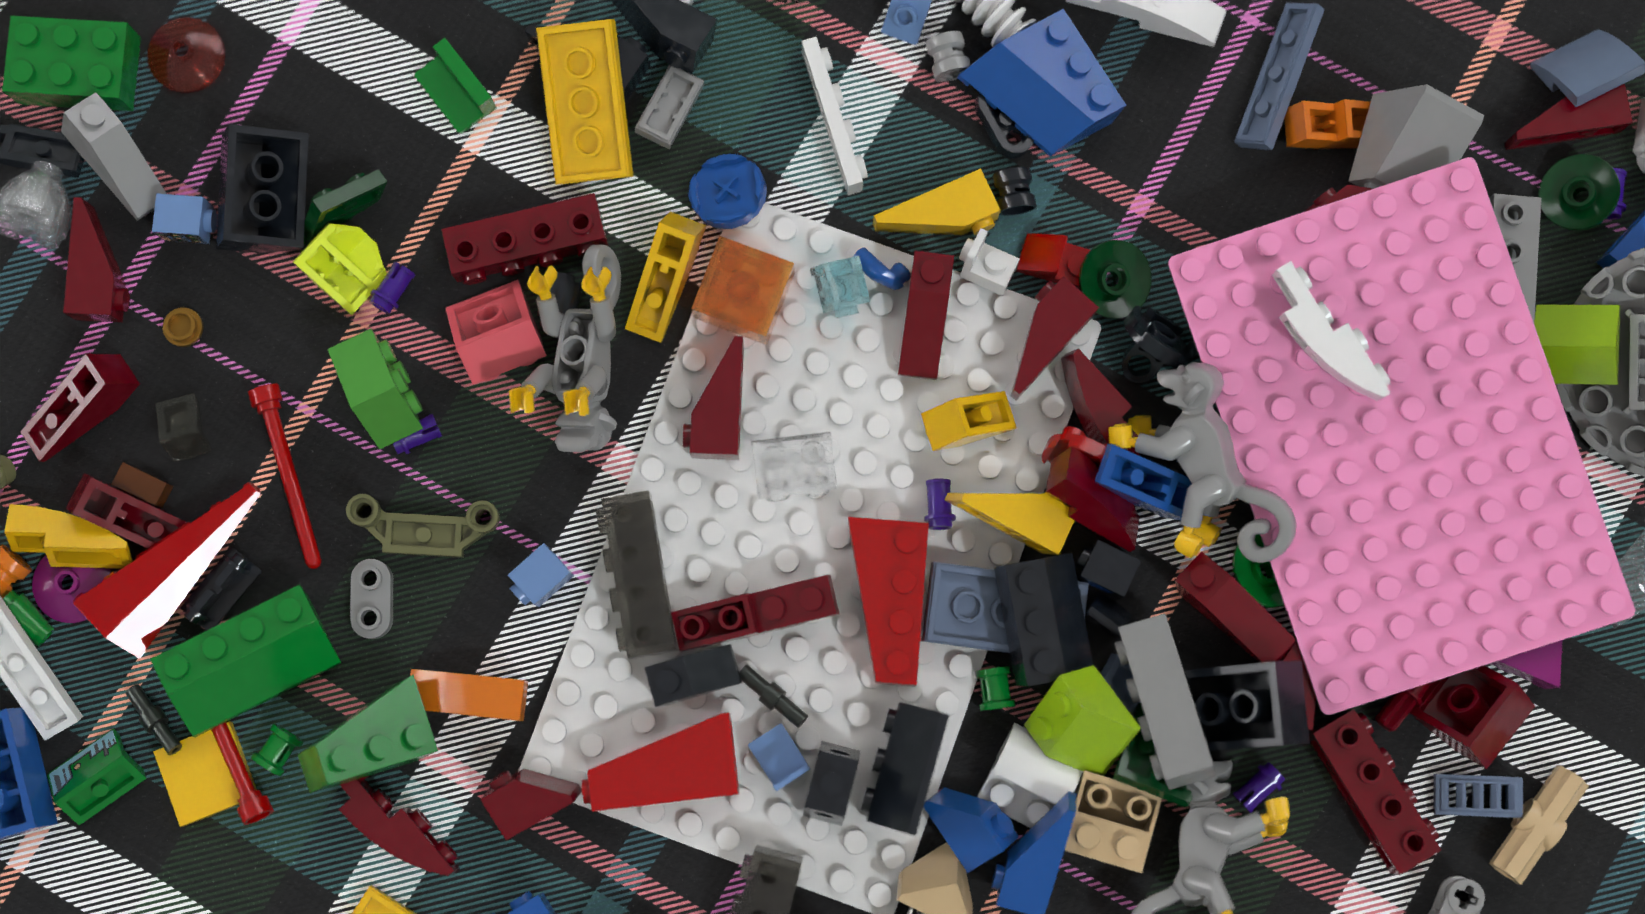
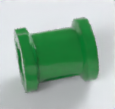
[975,666,1016,711]
[251,723,304,777]

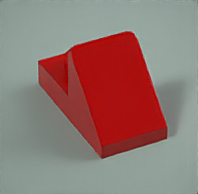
[1016,233,1090,290]

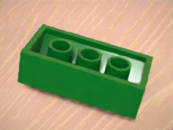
[150,585,341,738]

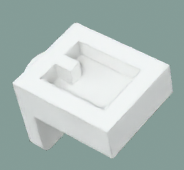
[959,228,1020,296]

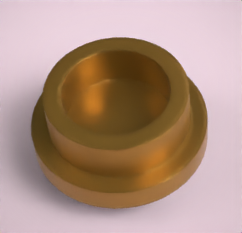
[163,308,203,347]

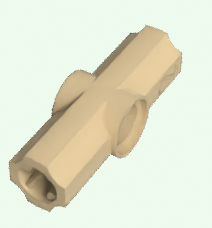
[1489,765,1589,885]

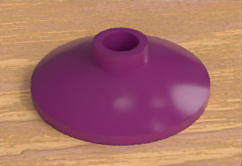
[32,555,112,623]

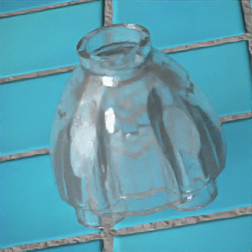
[0,161,71,249]

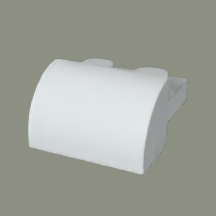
[977,722,1083,828]

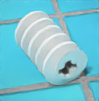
[954,0,1036,47]

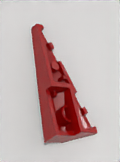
[73,482,261,659]

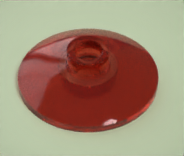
[147,17,225,93]

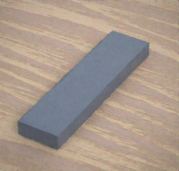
[1234,3,1324,150]

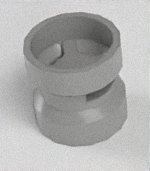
[925,31,971,82]

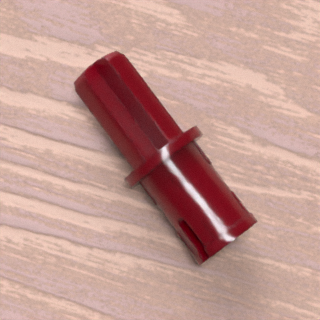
[1375,681,1434,732]

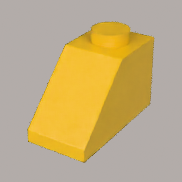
[921,391,1017,451]

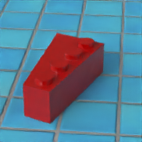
[848,517,929,687]

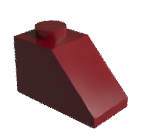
[480,769,582,840]

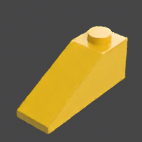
[873,169,1001,235]
[625,212,706,343]
[944,492,1075,555]

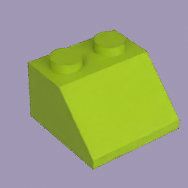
[1024,665,1141,776]

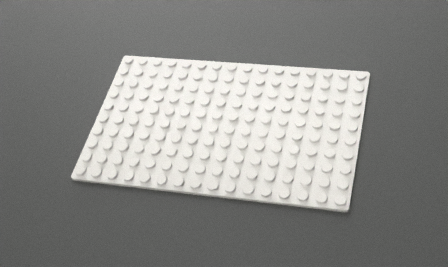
[519,203,1101,914]

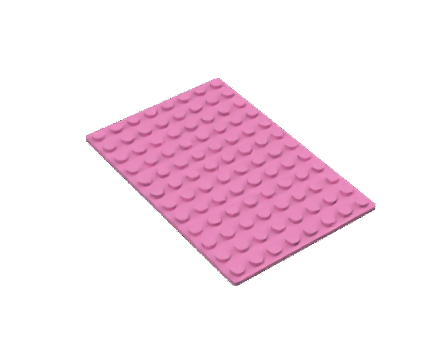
[1168,157,1635,715]

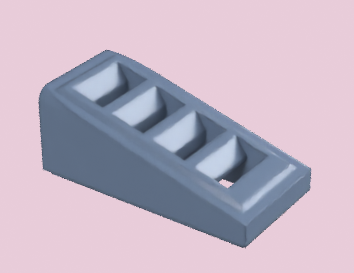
[1434,774,1523,818]

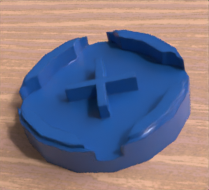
[688,154,767,229]

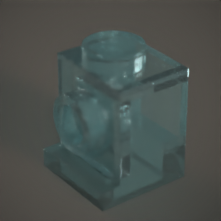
[810,256,870,319]

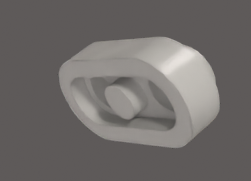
[350,559,393,639]

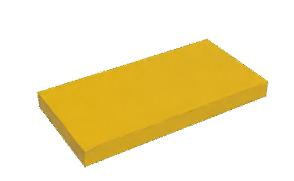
[536,19,633,185]

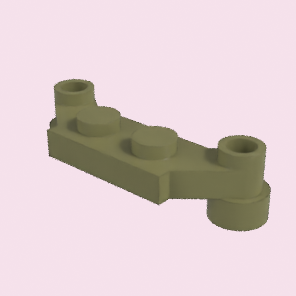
[346,494,500,558]

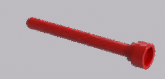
[248,383,321,569]
[211,722,274,825]

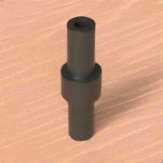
[739,665,808,728]
[125,684,182,755]

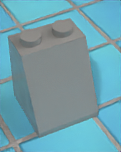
[1348,84,1484,189]

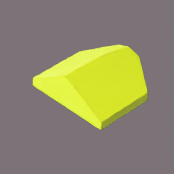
[293,223,387,315]

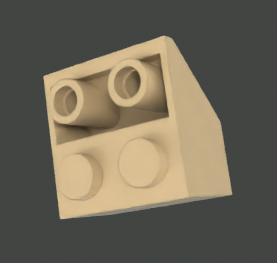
[1065,771,1162,873]

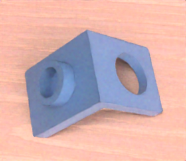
[881,0,932,45]
[748,723,811,791]

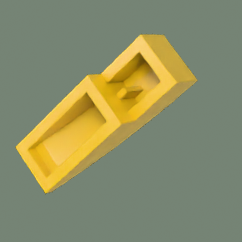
[4,504,133,569]

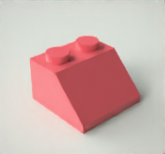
[445,280,547,385]

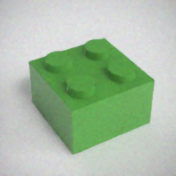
[328,328,423,449]

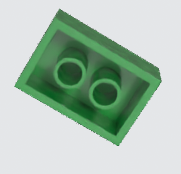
[2,16,141,111]

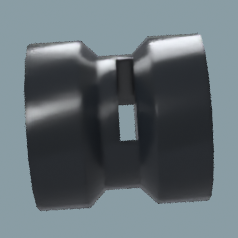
[992,167,1037,216]

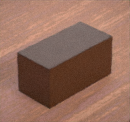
[112,462,174,508]

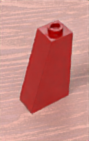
[582,713,740,812]

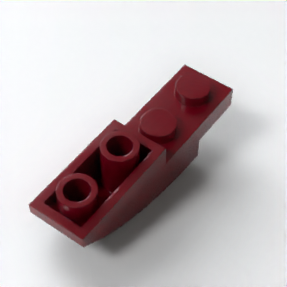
[671,575,840,652]
[339,776,460,876]

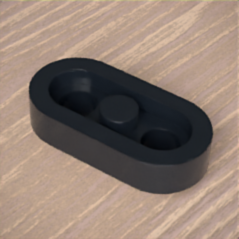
[975,93,1034,158]

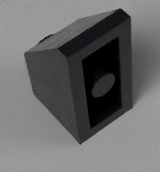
[644,644,742,707]

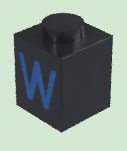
[1075,540,1141,600]

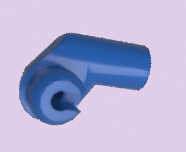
[852,248,911,290]

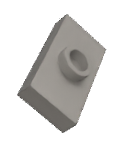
[635,65,704,150]

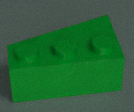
[298,674,438,794]

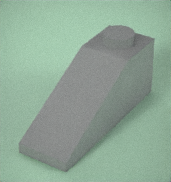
[61,92,167,221]

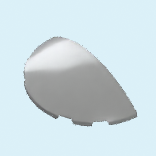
[1557,248,1645,477]

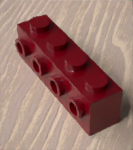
[441,193,609,285]
[1309,709,1441,875]

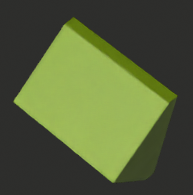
[1534,304,1620,385]

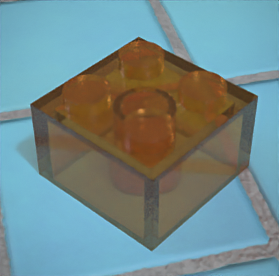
[691,236,795,345]

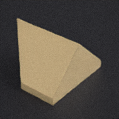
[897,842,973,914]

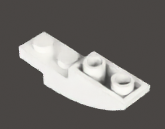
[1066,0,1226,47]
[1272,261,1391,401]

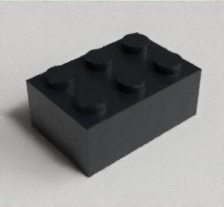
[1184,661,1310,751]

